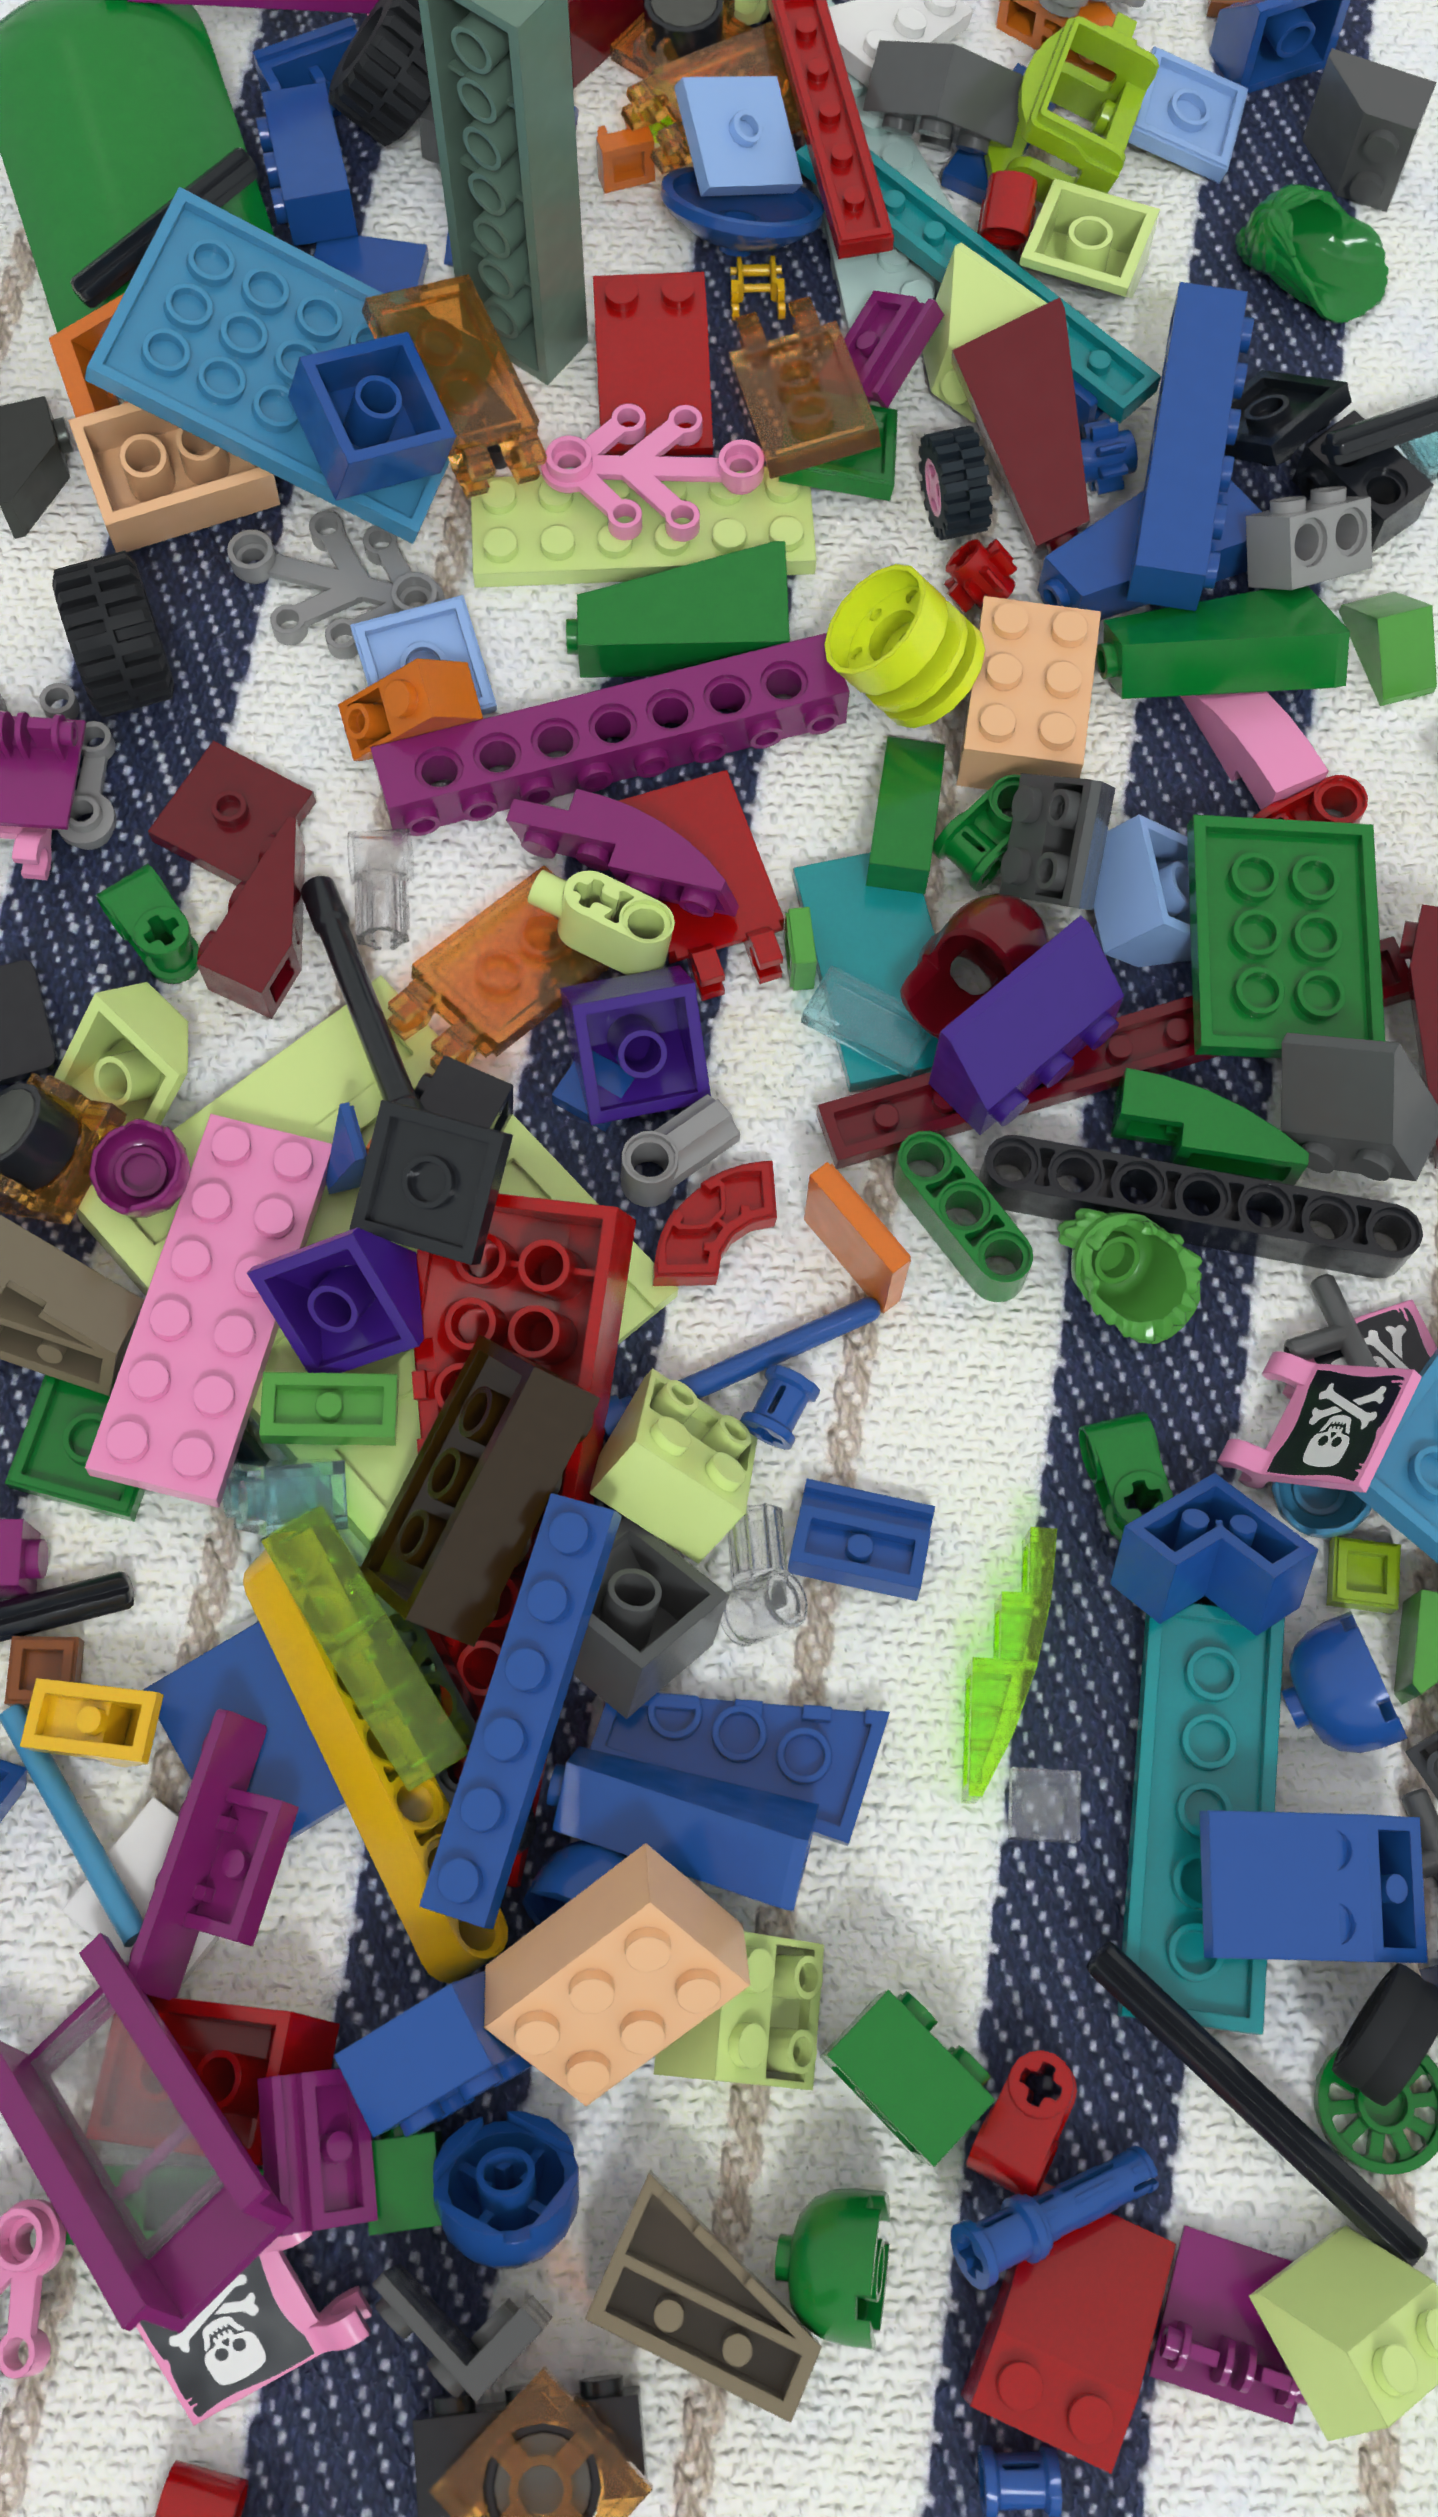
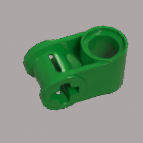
[932,774,1021,891]
[95,864,199,984]
[1078,1412,1173,1542]

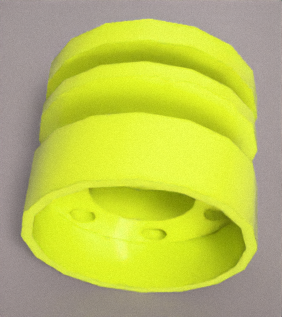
[824,564,985,728]

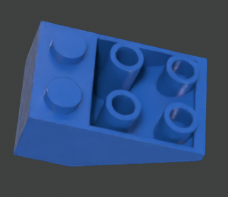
[1200,1810,1428,1963]

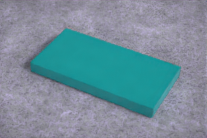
[792,853,939,1092]

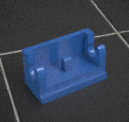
[252,17,357,117]

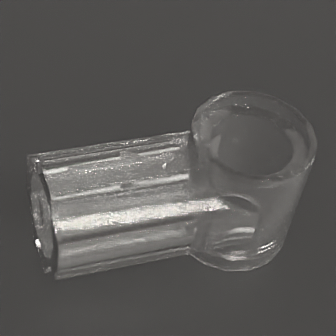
[347,828,414,950]
[720,1503,808,1647]

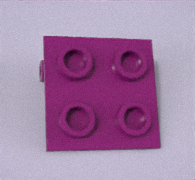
[0,711,86,830]
[1148,2225,1307,2425]

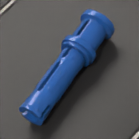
[950,2145,1159,2290]

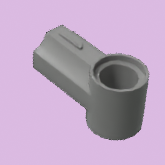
[620,1094,740,1207]

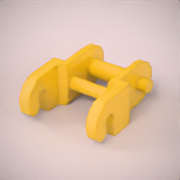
[730,255,786,321]

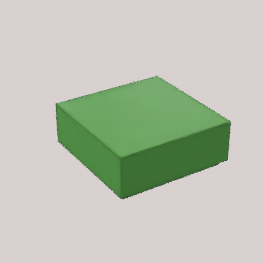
[784,907,817,991]

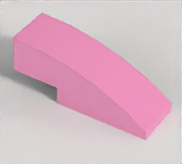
[1181,692,1329,810]

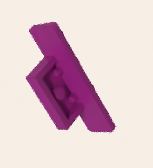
[128,1709,299,2000]

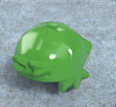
[1057,1208,1203,1344]

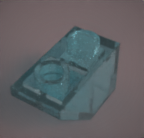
[222,1458,348,1536]

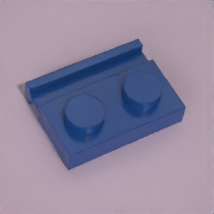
[786,1478,935,1601]

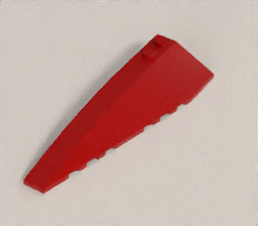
[412,1194,636,1887]

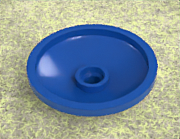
[660,166,824,257]

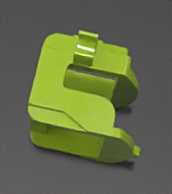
[984,12,1159,204]

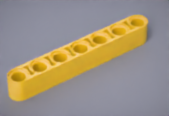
[243,1529,508,1984]

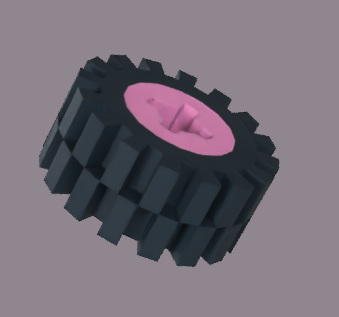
[918,426,993,541]

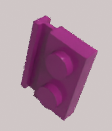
[818,290,944,408]
[257,2068,378,2237]

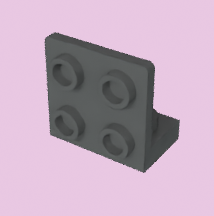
[372,2263,552,2402]

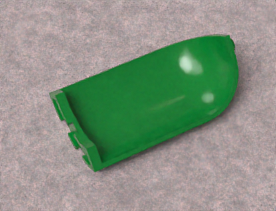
[0,0,274,333]

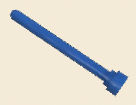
[604,1297,881,1443]

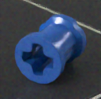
[740,1365,820,1450]
[977,2443,1062,2517]

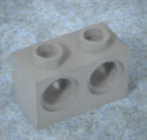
[1246,486,1372,590]

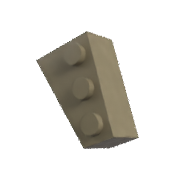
[0,1215,144,1396]
[585,2170,822,2423]

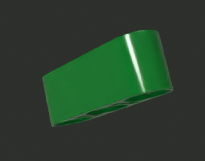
[893,1131,1033,1302]

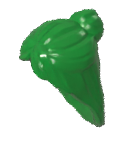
[1235,184,1389,323]

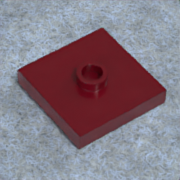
[148,740,316,886]

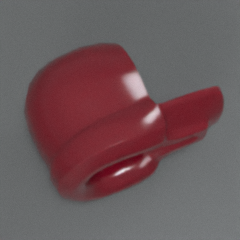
[900,893,1049,1039]

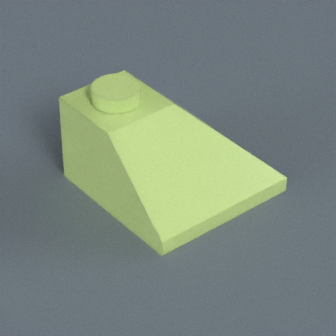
[922,243,1047,423]
[50,982,188,1139]

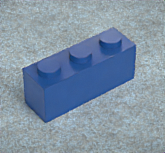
[256,82,358,246]

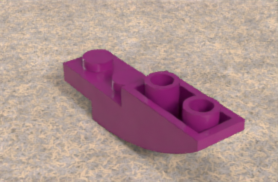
[506,789,739,917]

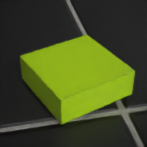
[1326,1537,1401,1614]

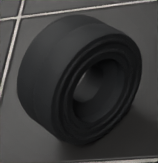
[1332,1963,1438,2106]

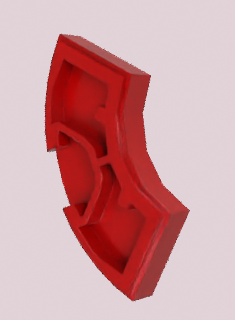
[653,1161,777,1286]

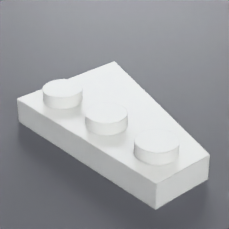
[828,0,974,87]

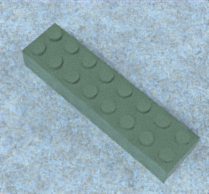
[418,0,588,385]

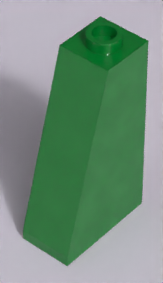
[566,541,790,678]
[1096,586,1350,699]

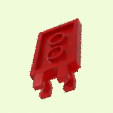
[619,770,784,1001]

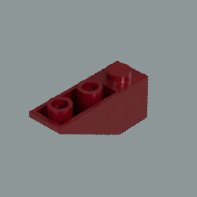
[197,815,305,1019]

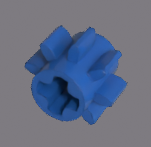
[1081,419,1138,495]

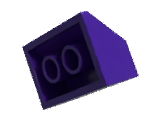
[928,915,1124,1135]

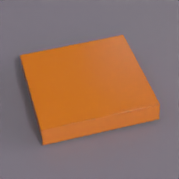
[804,1162,911,1314]

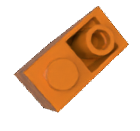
[338,658,483,761]

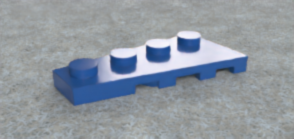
[590,1693,890,1846]

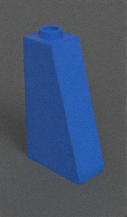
[1037,481,1262,621]
[546,1746,819,1912]

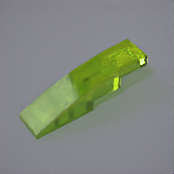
[261,1503,468,1792]
[961,1527,1057,1804]

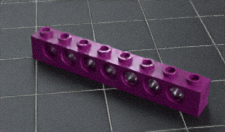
[370,633,850,838]

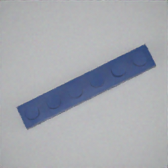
[419,1493,622,1929]

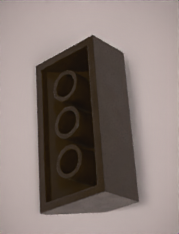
[357,1334,601,1647]

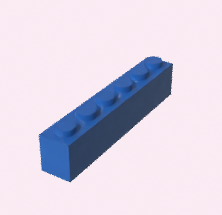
[1126,282,1254,611]

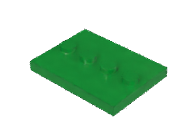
[1187,814,1385,1058]

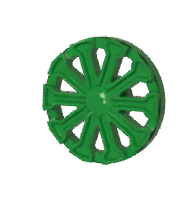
[1313,2045,1438,2175]

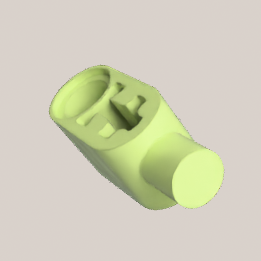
[527,870,675,975]

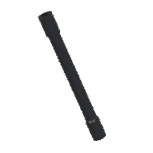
[301,876,425,1110]

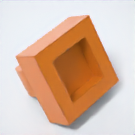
[596,119,655,194]

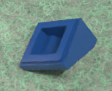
[326,1102,367,1195]

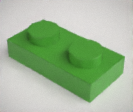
[259,1372,399,1446]

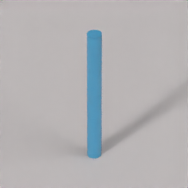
[0,1704,144,1947]

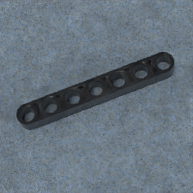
[978,1135,1423,1278]

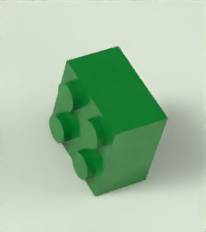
[819,1989,995,2167]

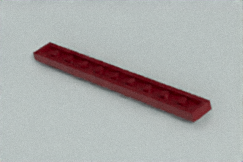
[816,936,1410,1169]

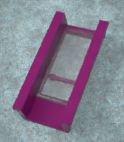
[0,1933,295,2333]

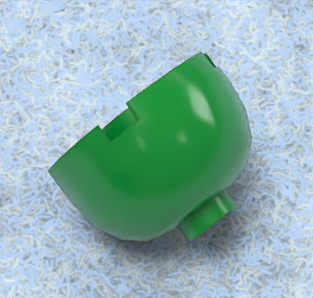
[775,2188,890,2350]

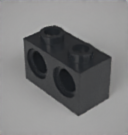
[1292,410,1434,553]

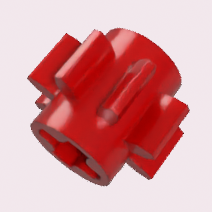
[944,539,1017,613]

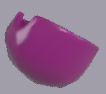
[89,1119,191,1218]

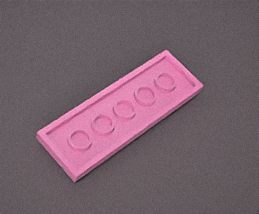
[85,1114,332,1508]

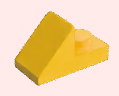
[20,1678,164,1768]

